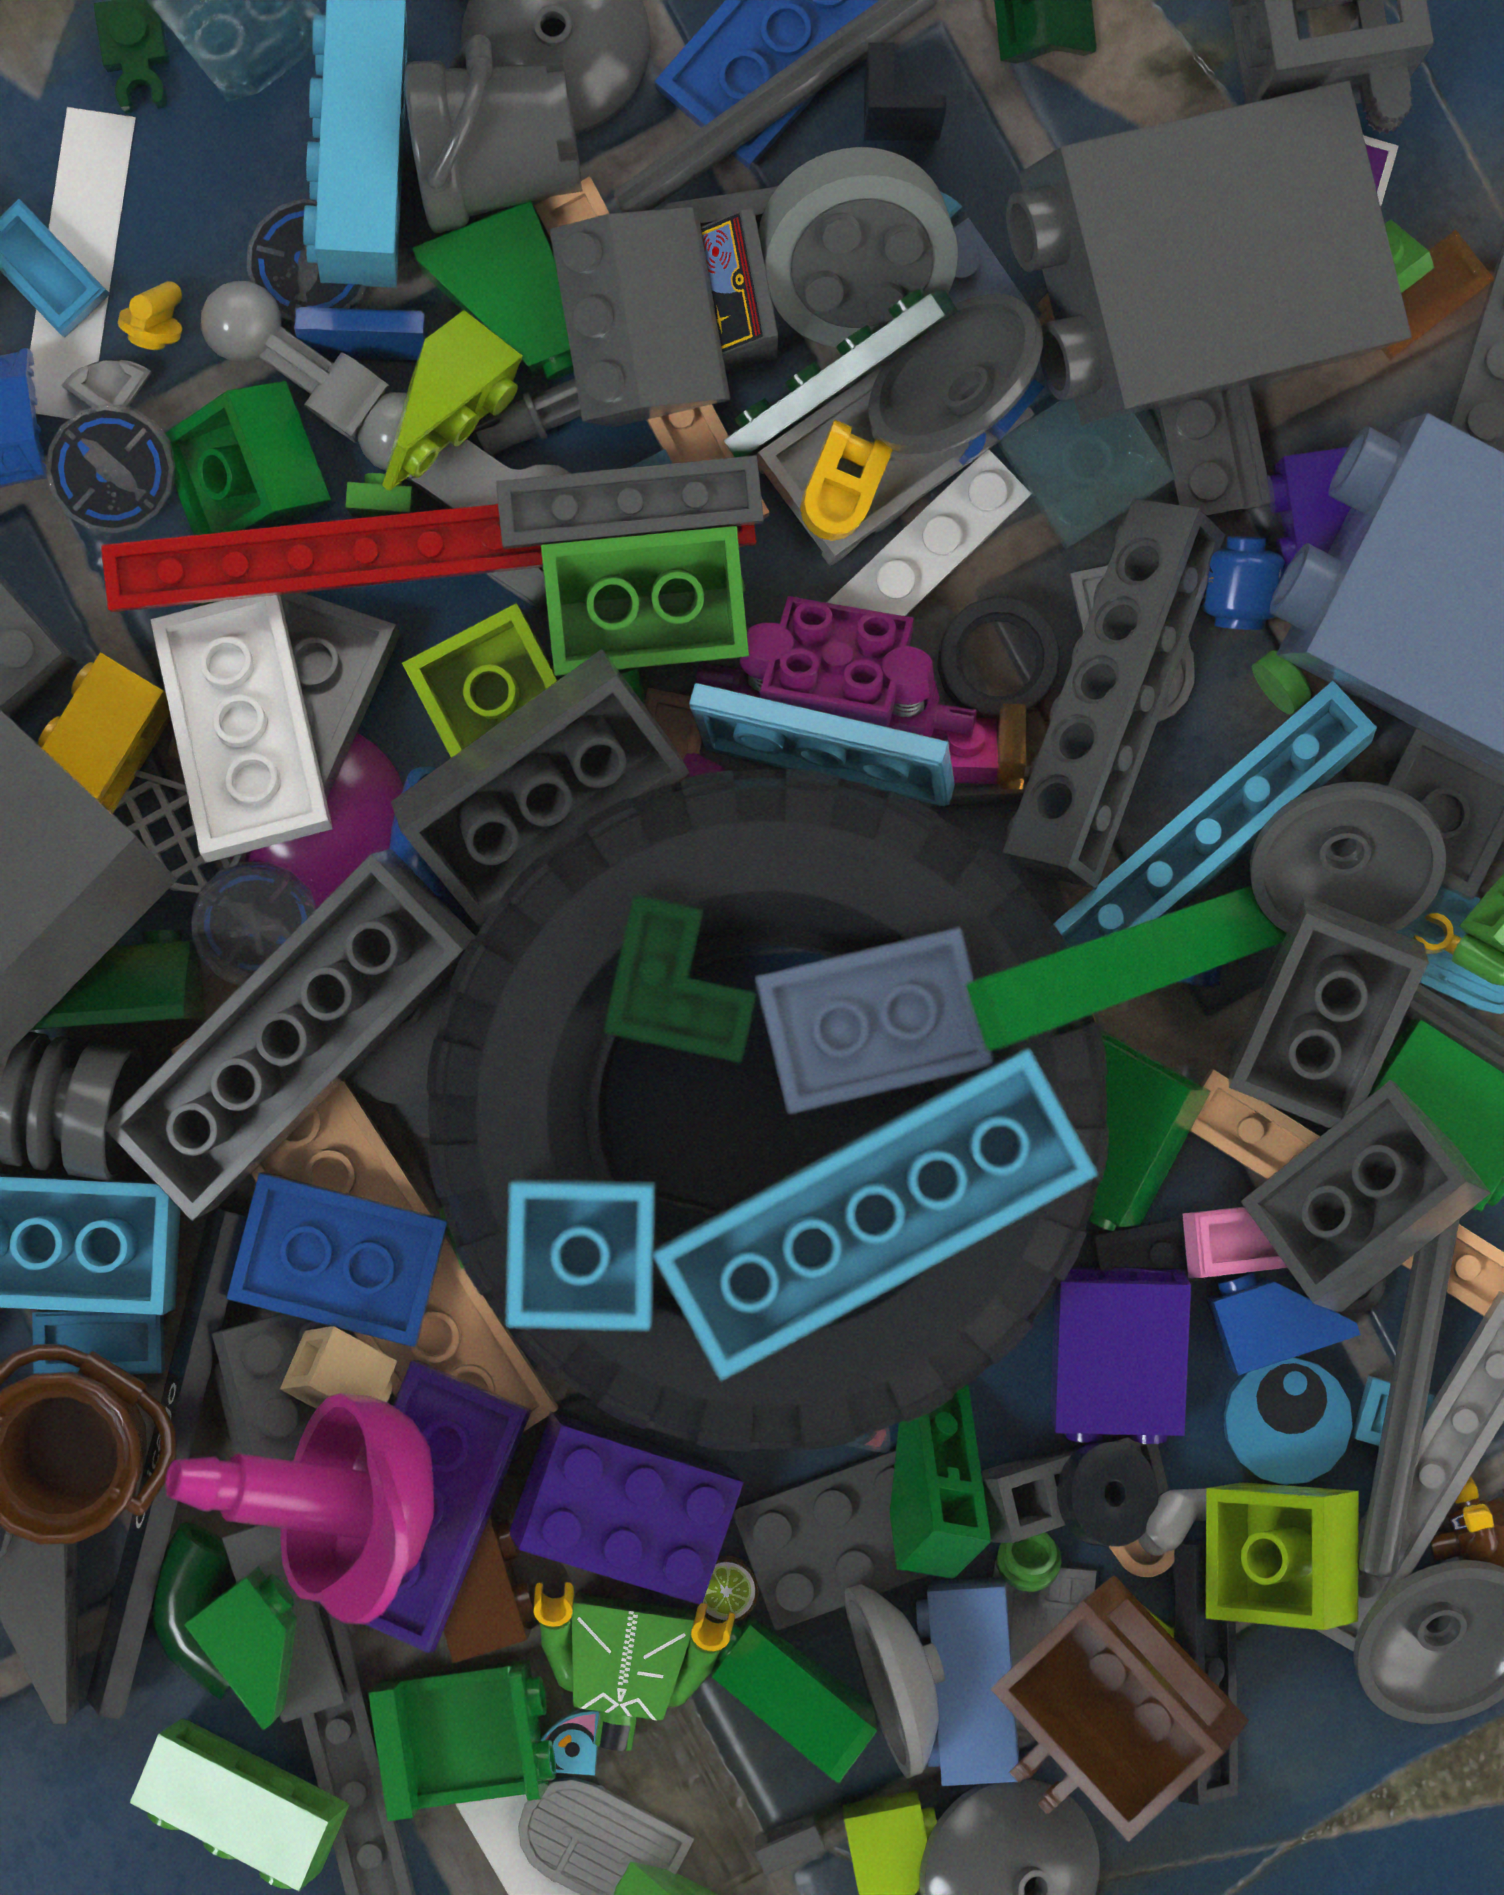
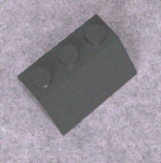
[550,207,730,427]
[1241,1080,1491,1312]

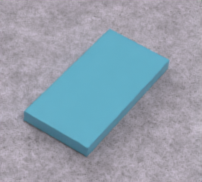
[689,683,955,807]

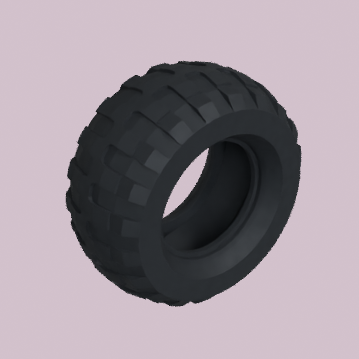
[427,769,1109,1452]

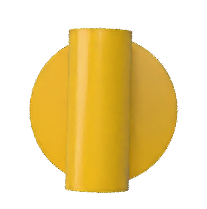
[118,281,182,350]

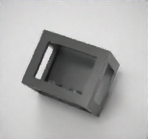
[1227,0,1434,134]

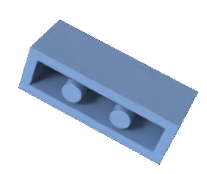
[916,1577,1020,1786]

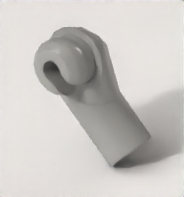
[1138,1488,1206,1556]

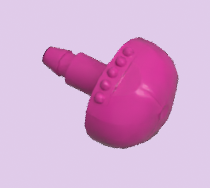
[166,1393,434,1624]

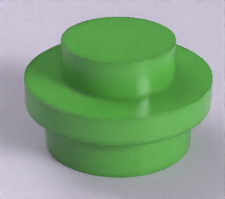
[997,1532,1061,1592]

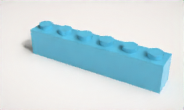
[1052,681,1377,948]

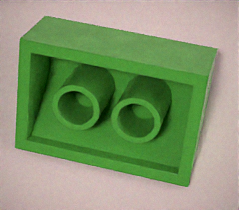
[541,525,749,676]

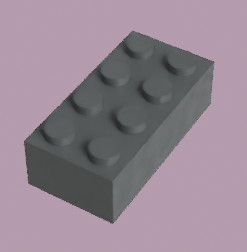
[391,649,690,926]

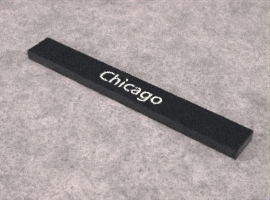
[86,1205,247,1719]

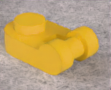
[800,419,893,541]

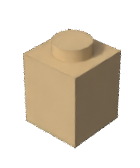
[280,1326,397,1409]

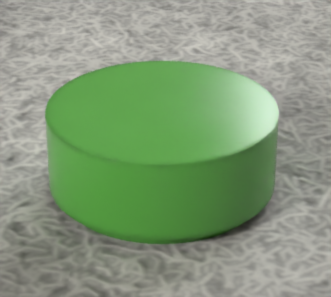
[1252,650,1311,715]

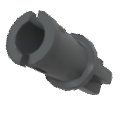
[475,378,582,457]

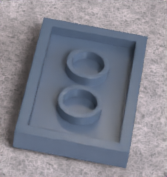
[756,928,993,1114]

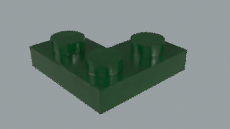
[604,895,756,1062]

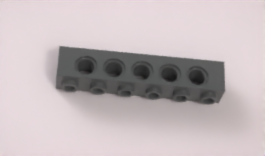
[1002,498,1225,889]

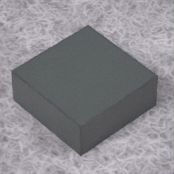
[755,1811,825,1876]

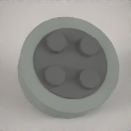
[759,147,958,348]

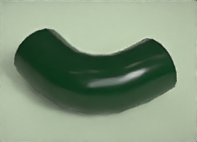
[152,1522,231,1700]

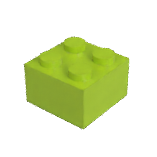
[402,603,559,758]
[1206,1482,1359,1630]

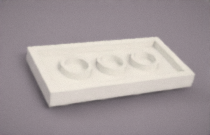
[150,595,333,863]

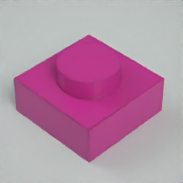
[932,718,998,784]

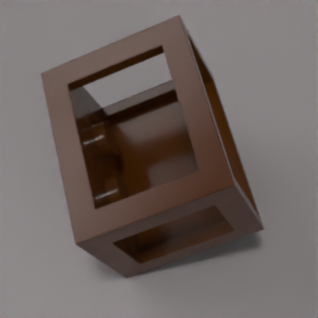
[990,1575,1249,1842]

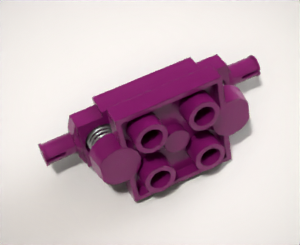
[696,596,977,737]

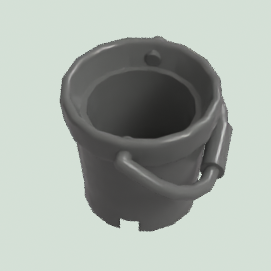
[404,35,583,233]

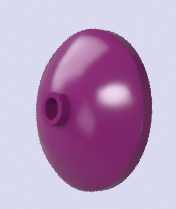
[229,733,404,911]

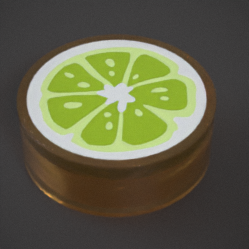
[697,1556,758,1623]

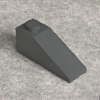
[981,1435,1169,1543]
[0,1531,79,1724]

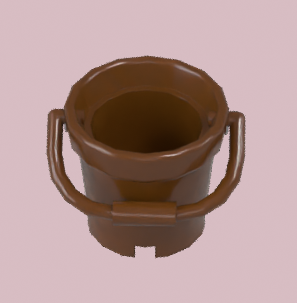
[0,1344,177,1545]

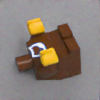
[1429,1476,1504,1568]

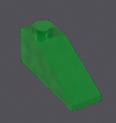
[889,1384,991,1579]

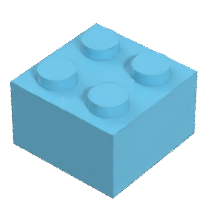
[507,1180,655,1330]

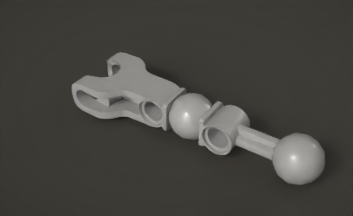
[200,281,571,608]

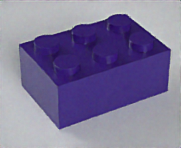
[510,1411,744,1605]

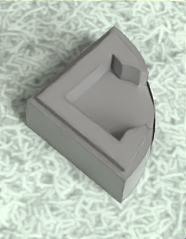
[61,360,152,413]

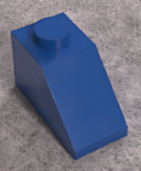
[1205,1272,1361,1376]

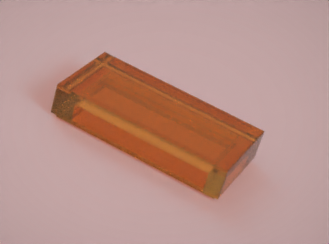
[1382,230,1494,360]

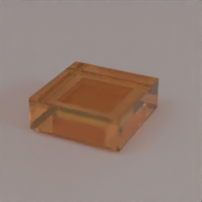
[997,704,1026,789]

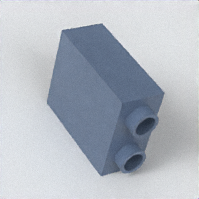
[1269,413,1504,772]

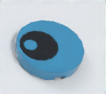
[1223,1357,1353,1485]

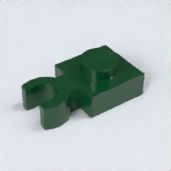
[93,0,170,114]

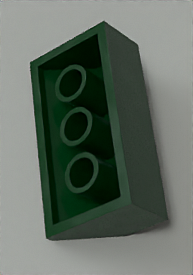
[31,930,205,1030]

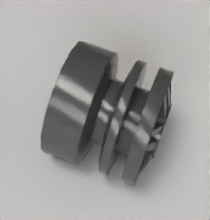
[0,1032,144,1181]

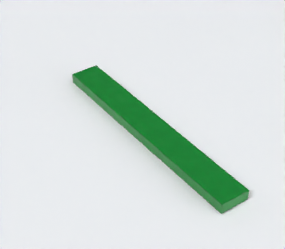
[966,885,1287,1051]

